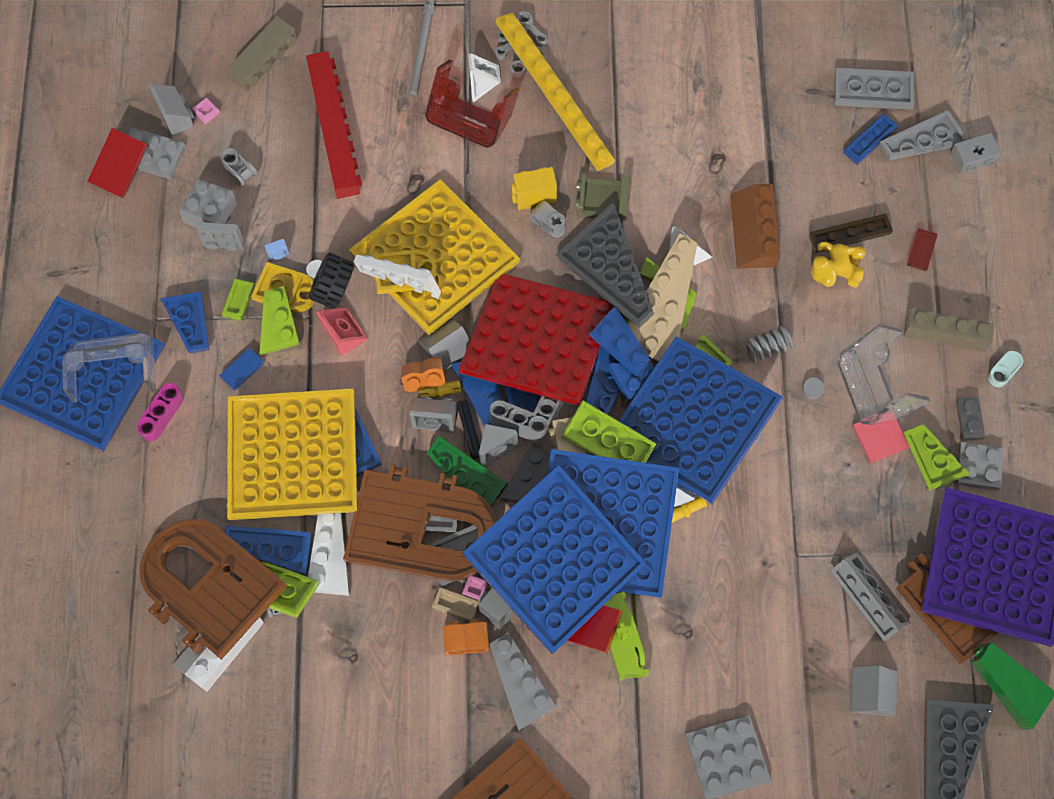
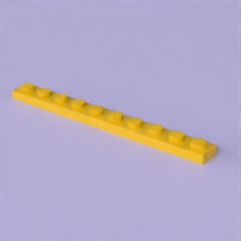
[495,12,615,171]

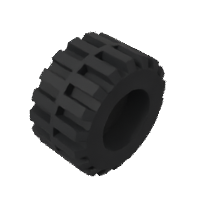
[310,252,353,309]

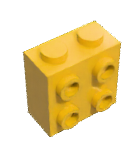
[510,167,557,210]

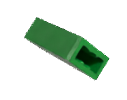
[971,642,1054,730]

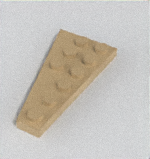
[627,233,698,362]

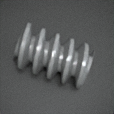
[746,326,793,364]

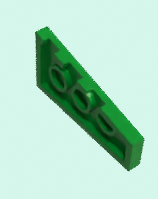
[427,436,508,507]

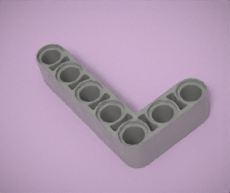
[490,396,564,443]

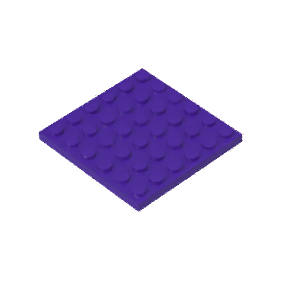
[920,487,1054,647]

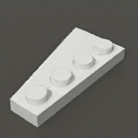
[353,255,441,299]
[308,513,350,596]

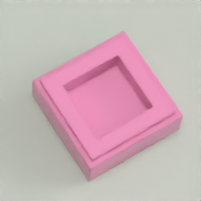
[192,97,220,124]
[462,575,489,600]

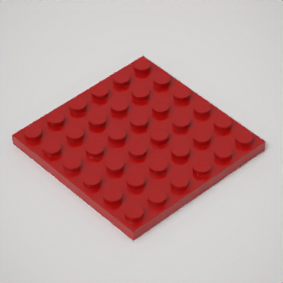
[459,274,614,406]

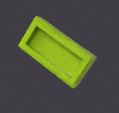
[222,278,255,321]

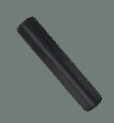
[457,400,480,460]

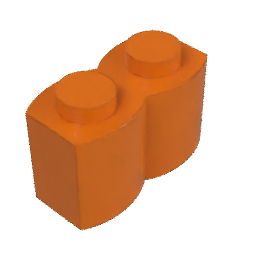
[401,357,446,392]
[443,619,489,655]

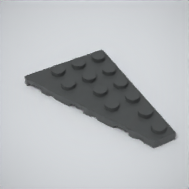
[556,203,654,328]

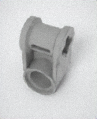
[221,148,257,186]
[528,201,566,238]

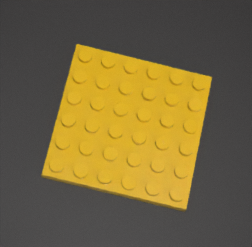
[349,179,520,335]
[227,388,357,520]

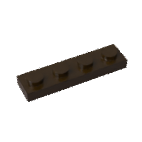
[809,213,893,253]

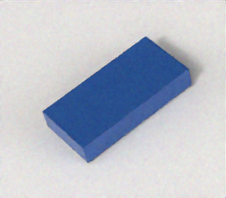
[219,348,264,391]

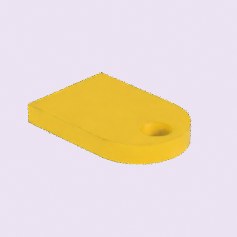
[373,250,437,294]
[251,262,315,313]

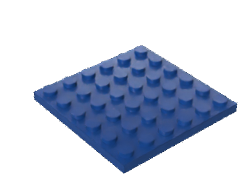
[0,296,165,452]
[619,336,783,505]
[547,449,679,598]
[462,465,647,654]

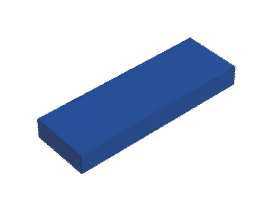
[843,113,898,165]

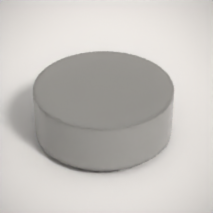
[802,377,824,399]

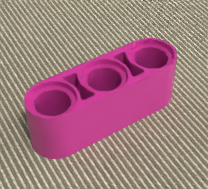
[137,383,183,441]

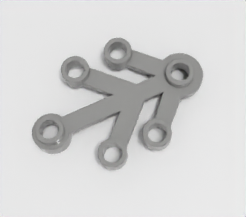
[495,11,547,78]

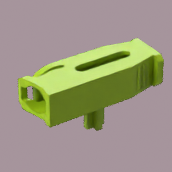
[604,592,650,681]

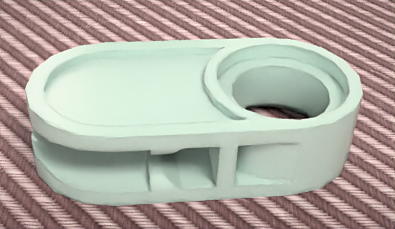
[988,351,1023,387]

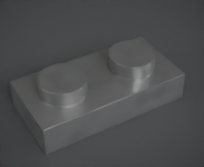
[956,397,985,440]

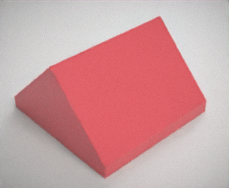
[316,307,368,356]

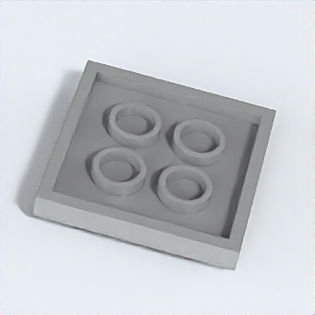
[685,715,771,799]

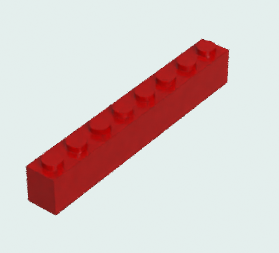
[306,51,363,199]

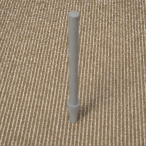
[410,0,435,95]

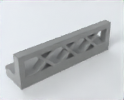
[830,553,911,642]

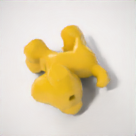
[811,242,865,288]

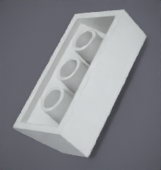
[173,618,264,692]

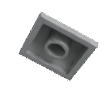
[418,319,470,371]
[479,424,518,467]
[851,665,897,717]

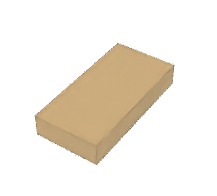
[432,587,480,621]

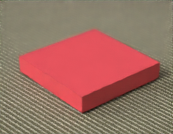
[852,410,910,464]

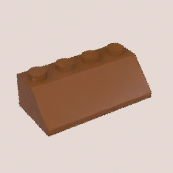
[730,184,780,269]

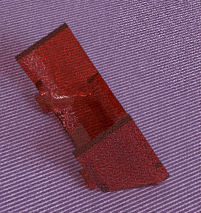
[425,59,519,148]

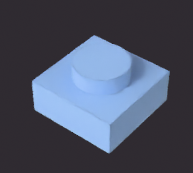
[265,239,289,261]

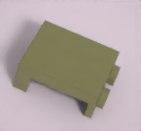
[575,173,630,221]

